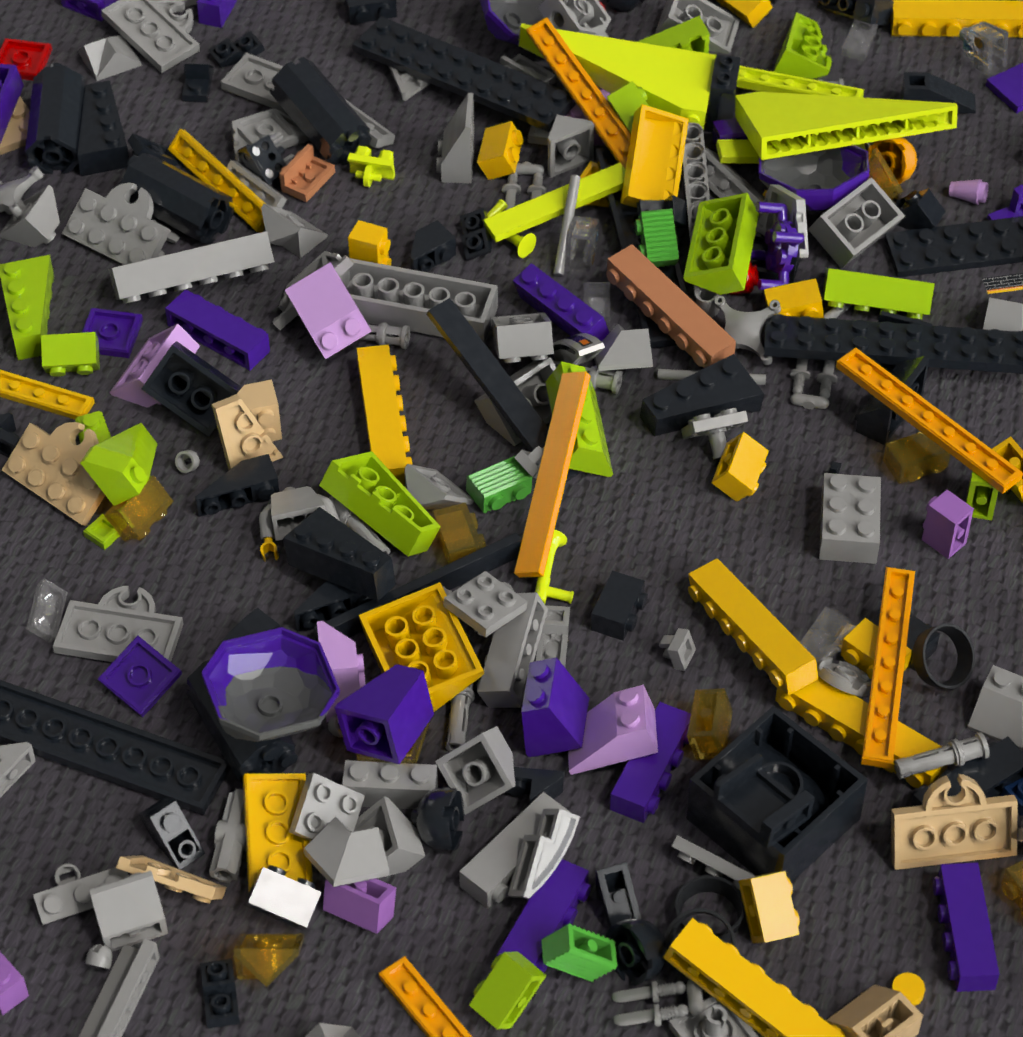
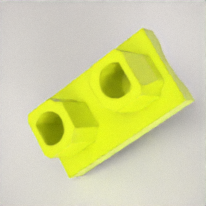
[347,146,395,187]

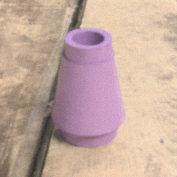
[949,179,988,205]

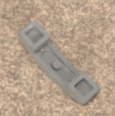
[536,605,570,667]

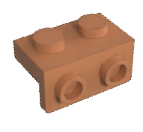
[279,144,335,202]

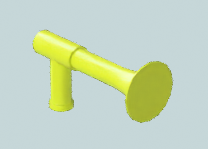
[487,199,536,258]
[535,530,574,604]

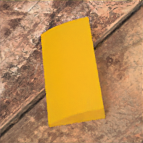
[620,104,689,207]

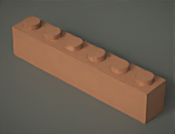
[606,244,736,368]

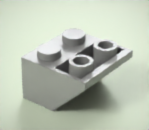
[89,871,168,952]

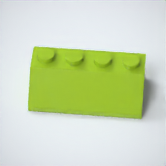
[683,193,759,295]
[822,268,935,319]
[545,361,613,477]

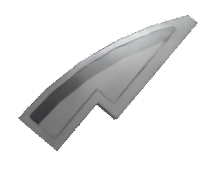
[553,333,605,365]
[507,809,580,898]

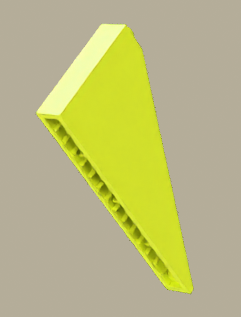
[519,23,716,129]
[735,92,958,160]

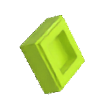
[83,514,124,550]

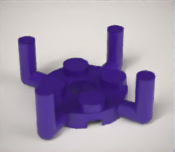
[750,202,804,290]

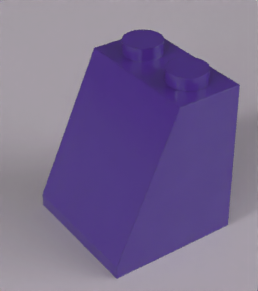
[521,657,589,757]
[334,664,434,765]

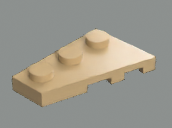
[0,97,30,155]
[212,394,283,470]
[116,855,226,903]

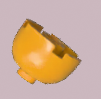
[867,137,917,187]

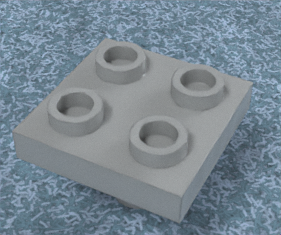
[681,408,748,460]
[443,571,528,637]
[289,773,365,841]
[669,996,758,1037]

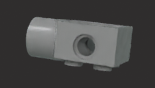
[538,0,611,38]

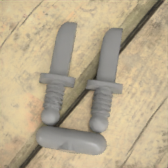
[502,161,546,210]
[790,358,837,409]
[612,979,703,1027]

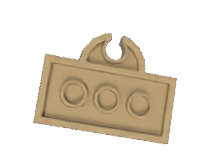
[2,422,105,526]
[891,774,1018,870]

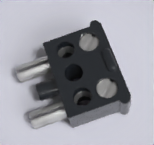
[238,132,294,185]

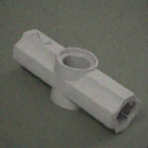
[210,789,246,883]

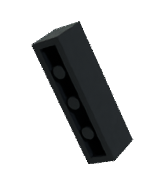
[911,736,1023,807]

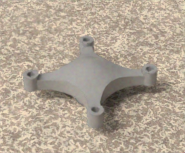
[0,166,43,217]
[714,295,781,365]

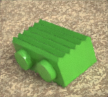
[635,208,679,267]
[466,456,532,514]
[541,923,617,982]

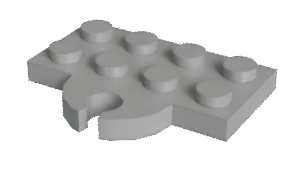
[101,0,200,73]
[62,183,171,265]
[53,585,183,662]

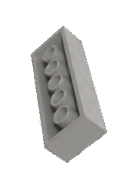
[108,231,274,304]
[340,258,498,343]

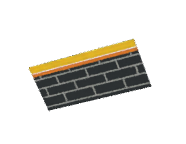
[982,273,1023,294]

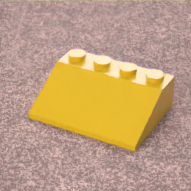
[359,582,484,712]

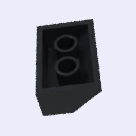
[141,341,242,437]
[855,356,930,445]

